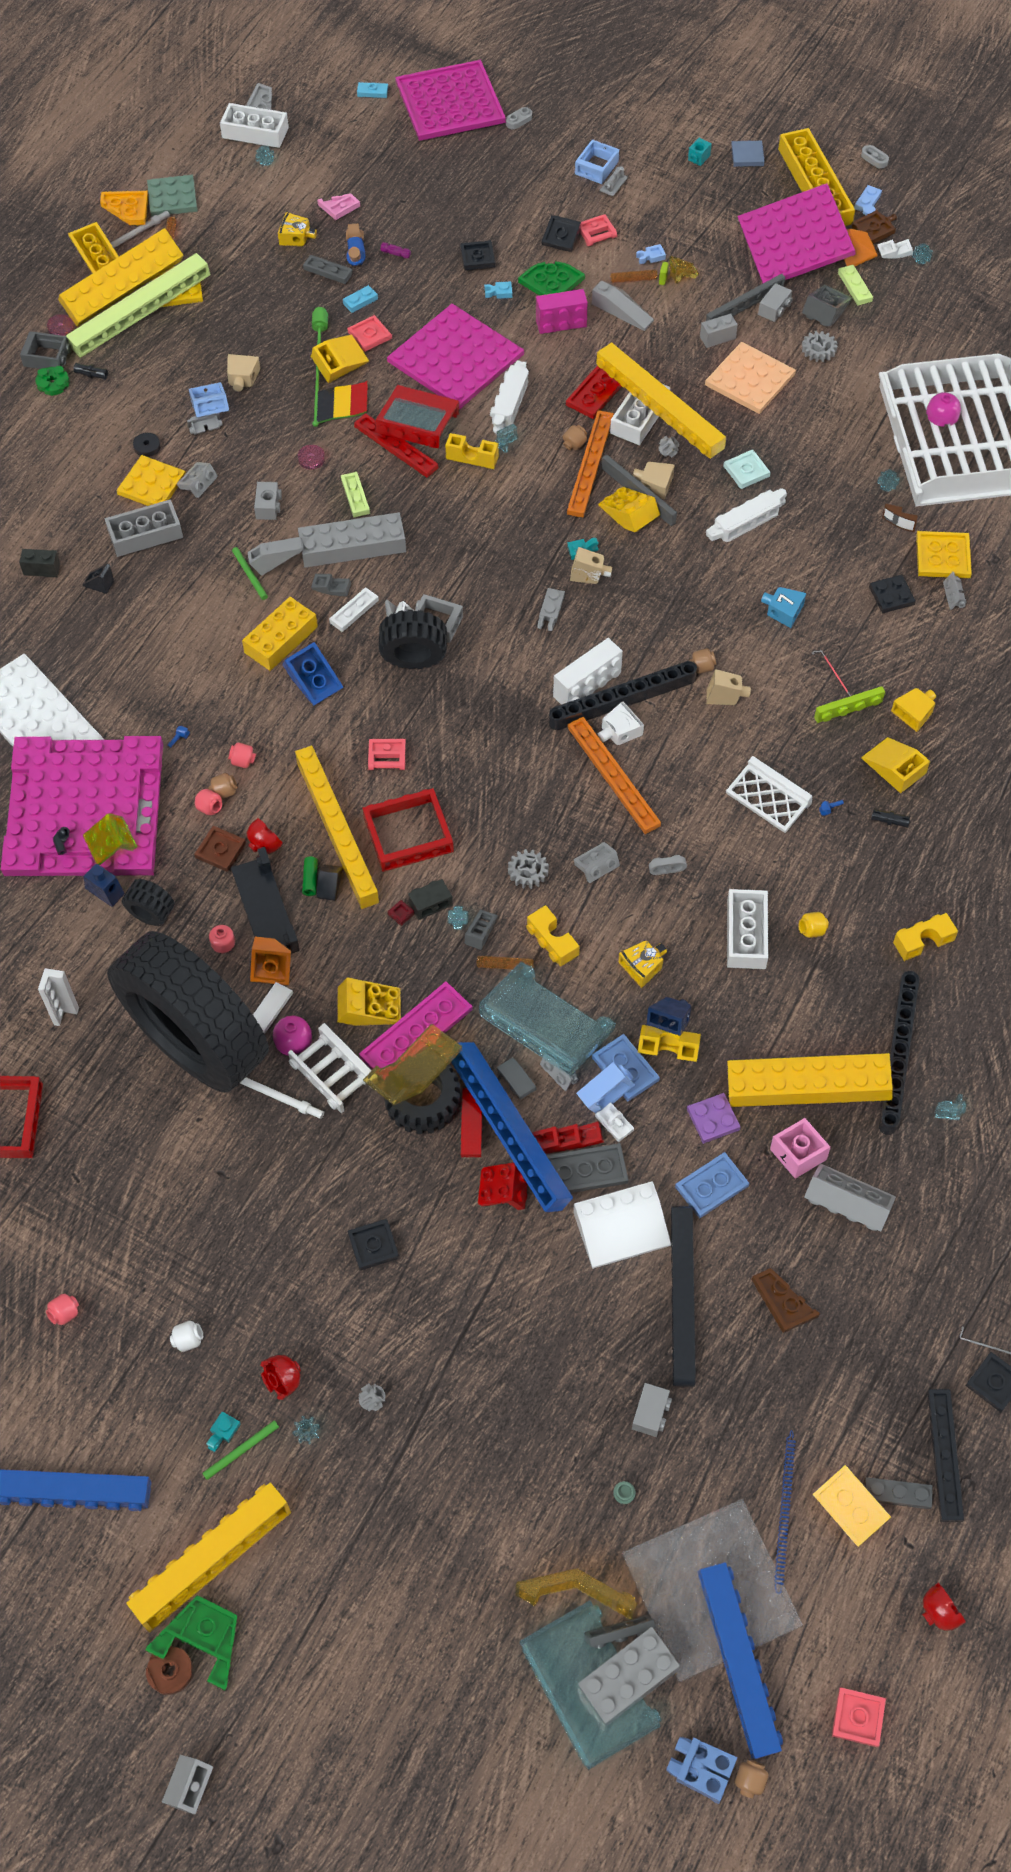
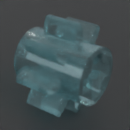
[255,146,274,166]
[912,244,933,264]
[877,470,900,491]
[448,906,468,930]
[293,1416,320,1444]

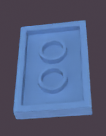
[592,1034,660,1102]
[675,1152,749,1219]

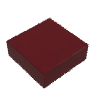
[387,900,415,926]

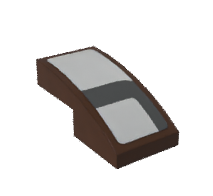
[882,504,918,532]

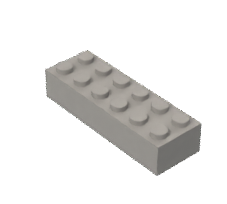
[298,512,406,568]

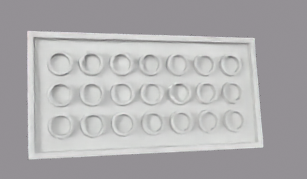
[0,653,104,746]

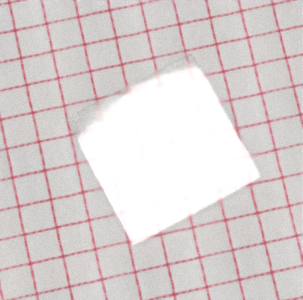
[622,1499,803,1683]

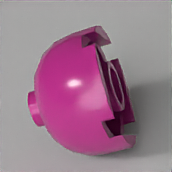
[926,392,961,427]
[273,1016,312,1056]

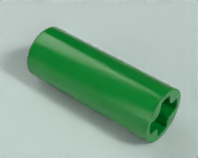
[302,856,318,896]

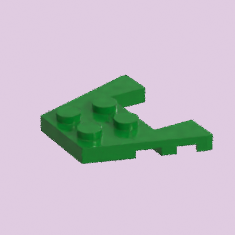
[145,1595,237,1691]

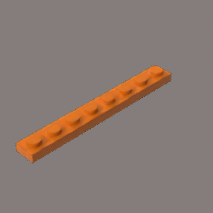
[567,410,614,518]
[568,717,661,834]

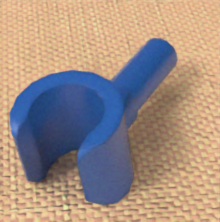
[167,726,190,748]
[819,800,844,816]

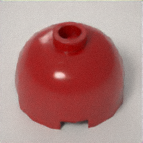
[247,818,283,854]
[260,1355,301,1400]
[922,1582,966,1631]

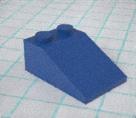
[282,642,343,706]

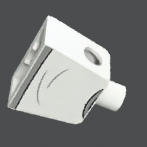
[598,702,644,745]

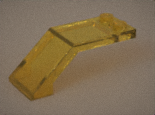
[363,1023,462,1105]
[515,1568,638,1619]

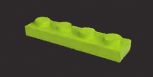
[814,686,885,723]

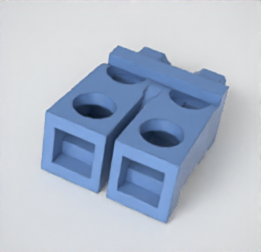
[666,1737,738,1804]

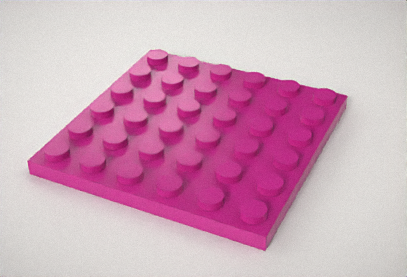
[395,60,506,141]
[738,183,856,284]
[387,304,524,410]

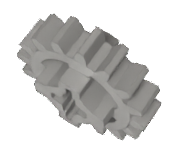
[802,331,837,362]
[508,849,549,889]

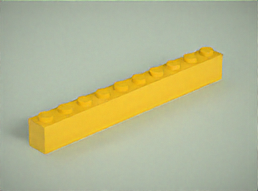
[596,342,726,458]
[295,746,379,909]

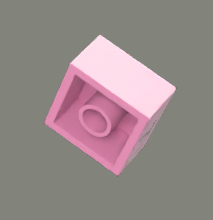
[770,1118,830,1179]

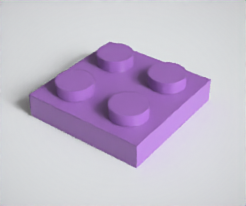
[687,1093,740,1144]

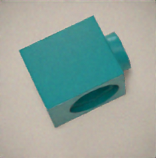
[688,138,712,166]

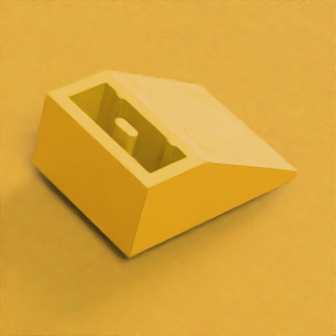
[311,335,369,383]
[598,487,660,532]
[861,737,930,793]
[338,977,401,1026]

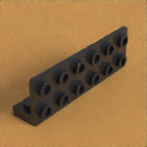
[231,847,300,954]

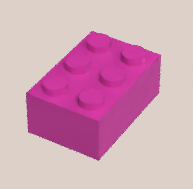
[536,289,588,334]

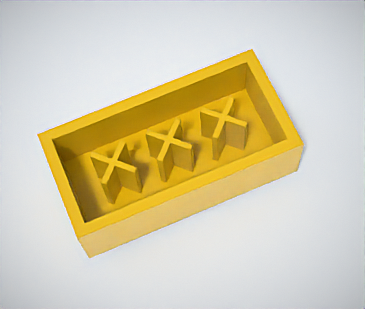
[242,597,318,671]

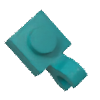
[567,538,599,560]
[206,1411,241,1452]

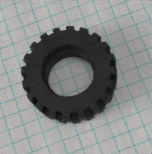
[378,610,447,669]
[383,1054,461,1134]

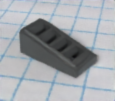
[464,909,498,950]

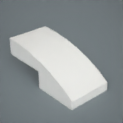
[877,239,913,259]

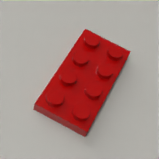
[566,365,622,419]

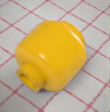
[799,912,829,938]

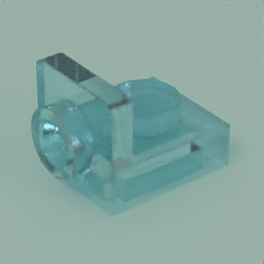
[496,423,517,453]
[935,1094,966,1120]

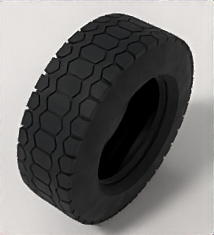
[107,931,269,1093]

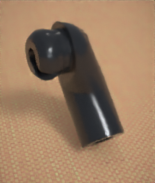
[53,827,70,855]

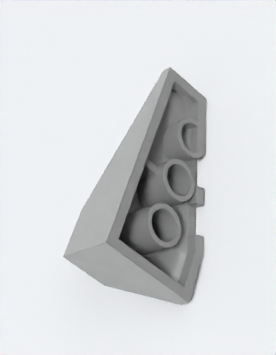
[592,280,654,331]

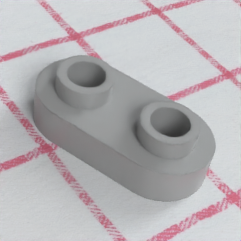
[506,107,532,129]
[861,145,889,169]
[649,855,687,875]

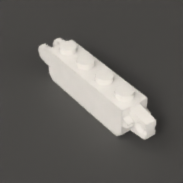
[490,360,529,434]
[706,489,787,542]

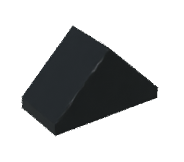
[82,563,114,594]
[317,864,343,901]

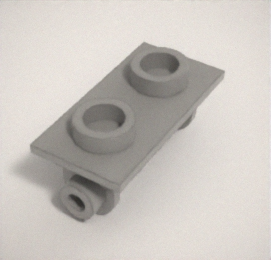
[600,166,628,196]
[187,413,223,435]
[943,572,967,610]
[540,1052,578,1092]

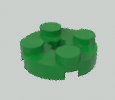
[36,366,70,396]

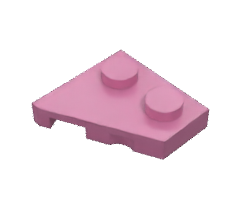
[318,194,360,220]

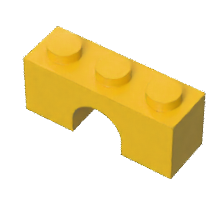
[445,433,499,469]
[526,905,580,967]
[893,913,958,961]
[638,1025,701,1062]

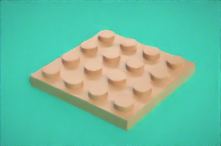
[705,342,796,414]

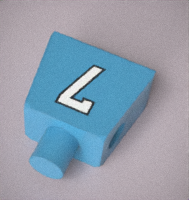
[761,587,806,628]

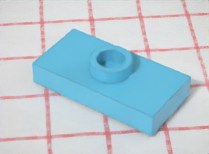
[357,82,388,98]

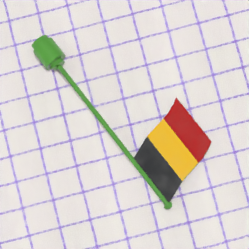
[312,307,368,427]

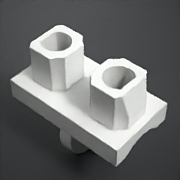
[595,1102,634,1142]

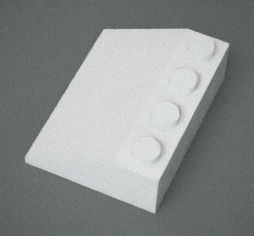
[574,1181,671,1269]

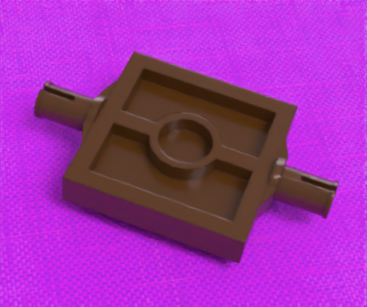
[851,210,897,244]

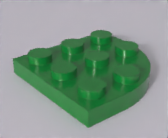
[518,261,585,296]

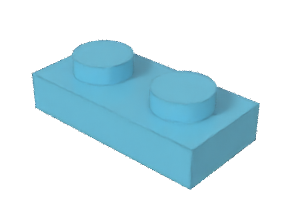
[342,285,378,313]

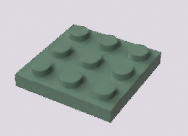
[147,175,197,217]

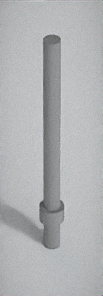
[111,210,170,248]

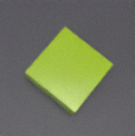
[659,261,669,285]

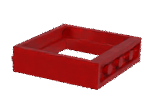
[362,788,454,872]
[0,1076,43,1158]

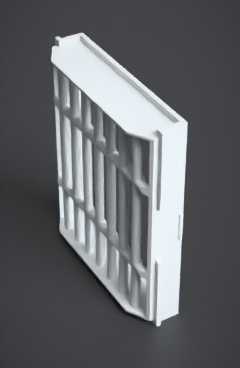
[879,354,1011,506]

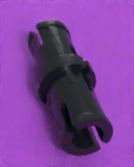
[74,363,108,380]
[871,808,911,828]

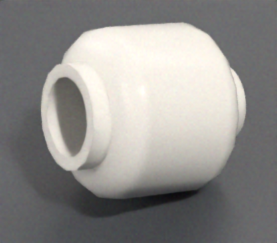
[170,1321,203,1352]

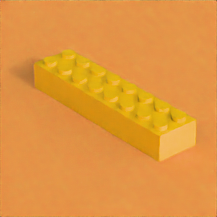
[778,128,855,226]
[58,228,184,327]
[728,1053,893,1107]
[126,1482,291,1633]

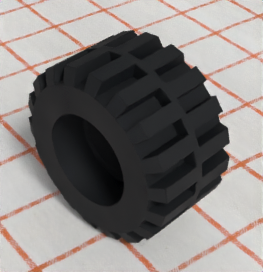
[121,879,175,926]

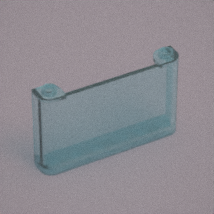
[479,961,616,1075]
[519,1600,662,1771]

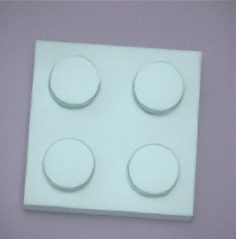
[724,450,770,489]

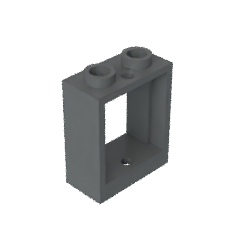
[20,331,71,369]

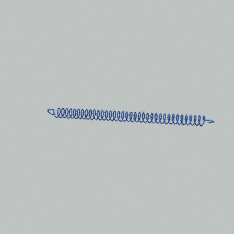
[774,1430,796,1594]

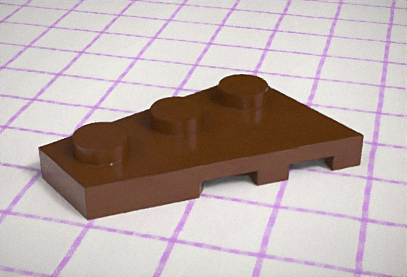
[751,1268,820,1333]

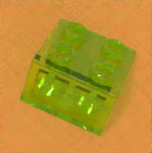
[83,813,137,865]

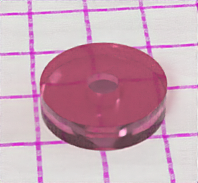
[47,314,74,336]
[298,445,325,470]

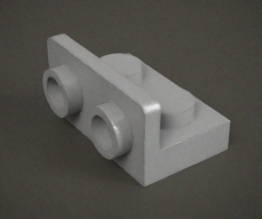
[177,462,218,498]
[574,842,620,883]

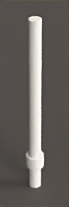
[240,1077,324,1119]

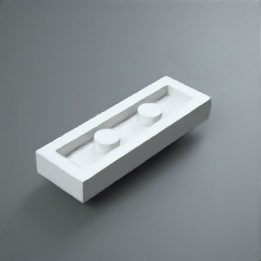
[329,587,379,632]

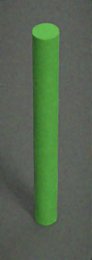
[232,547,268,600]
[202,1421,279,1480]

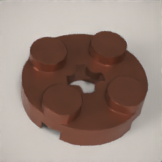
[146,1646,193,1695]

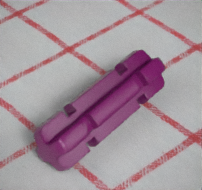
[380,242,411,259]

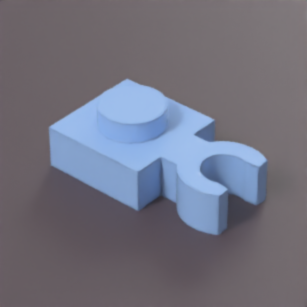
[636,244,666,264]

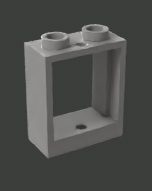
[415,594,463,643]

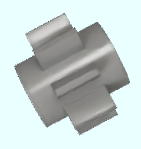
[658,436,679,458]
[359,1384,385,1411]

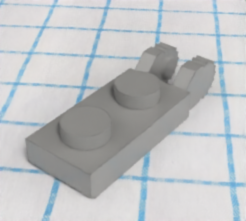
[537,588,565,631]

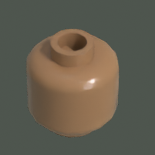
[563,425,587,450]
[690,648,717,674]
[209,773,238,799]
[735,1759,769,1798]

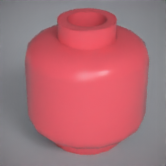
[228,742,256,768]
[194,789,222,816]
[209,925,235,953]
[46,1294,79,1325]

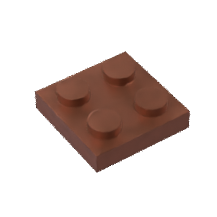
[194,826,246,872]

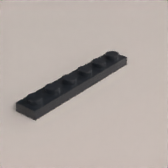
[927,1389,964,1522]

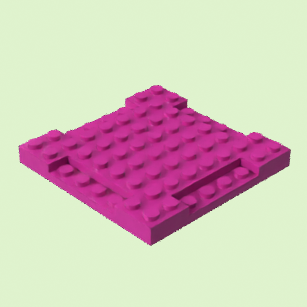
[1,736,163,876]

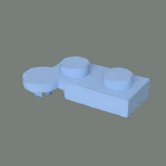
[854,185,882,215]

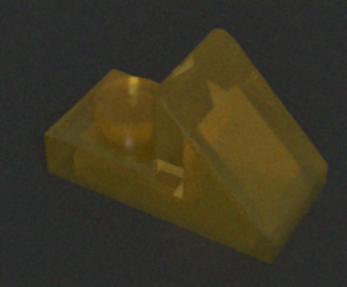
[669,256,699,284]

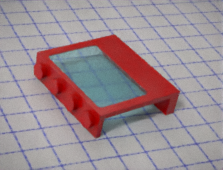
[376,385,459,449]

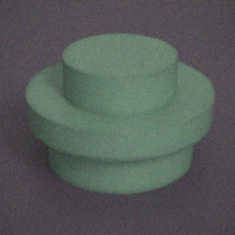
[613,1481,635,1504]

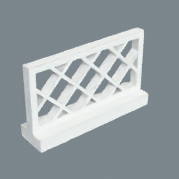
[726,756,812,833]

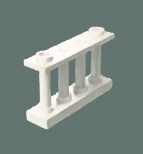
[288,1023,377,1113]

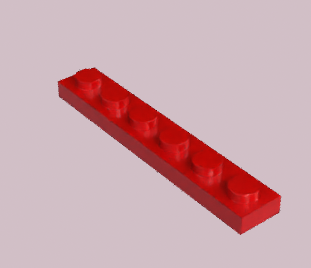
[354,413,438,478]

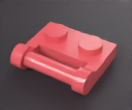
[579,214,617,247]
[368,739,406,770]

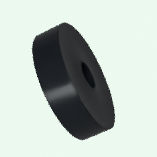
[133,433,161,457]

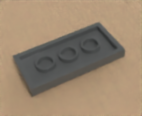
[546,1143,629,1193]

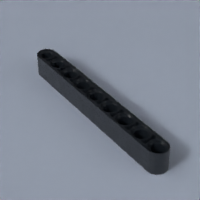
[549,661,697,730]
[879,971,919,1135]
[671,1206,695,1387]

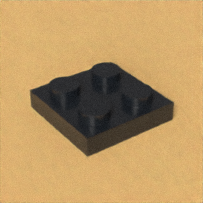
[541,215,581,252]
[460,240,495,271]
[869,575,916,614]
[348,1219,399,1271]
[965,1352,1011,1413]

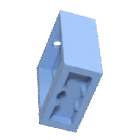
[575,140,619,184]
[189,382,229,417]
[576,1062,635,1114]

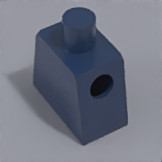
[84,864,125,907]
[646,997,691,1036]

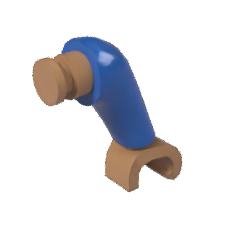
[346,224,365,266]

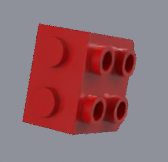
[478,1162,527,1210]

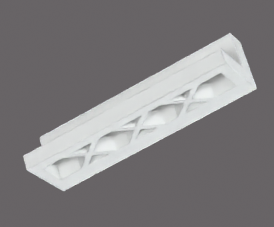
[38,968,79,1026]

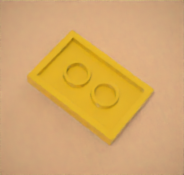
[813,1465,891,1547]

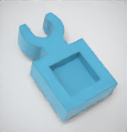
[484,282,512,299]

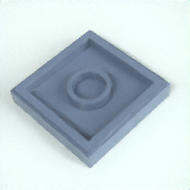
[731,141,764,167]

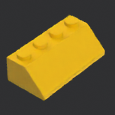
[68,222,119,274]

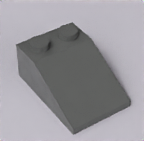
[802,285,853,327]

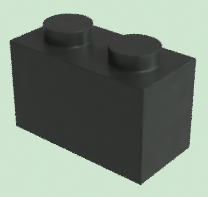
[19,549,61,577]
[408,879,453,920]

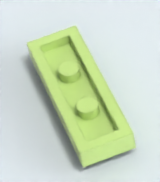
[838,265,873,305]
[341,472,370,518]

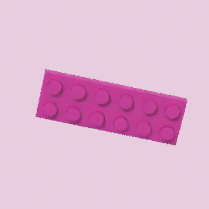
[359,982,473,1081]

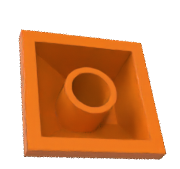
[843,229,878,267]
[250,937,291,985]

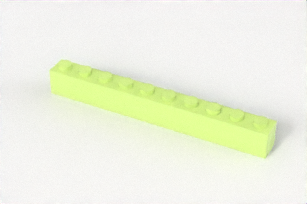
[66,253,210,358]

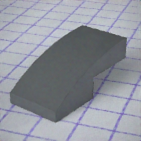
[311,574,351,597]
[497,1058,537,1100]

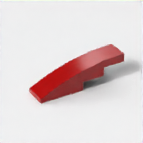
[461,1088,482,1157]
[532,1122,604,1154]

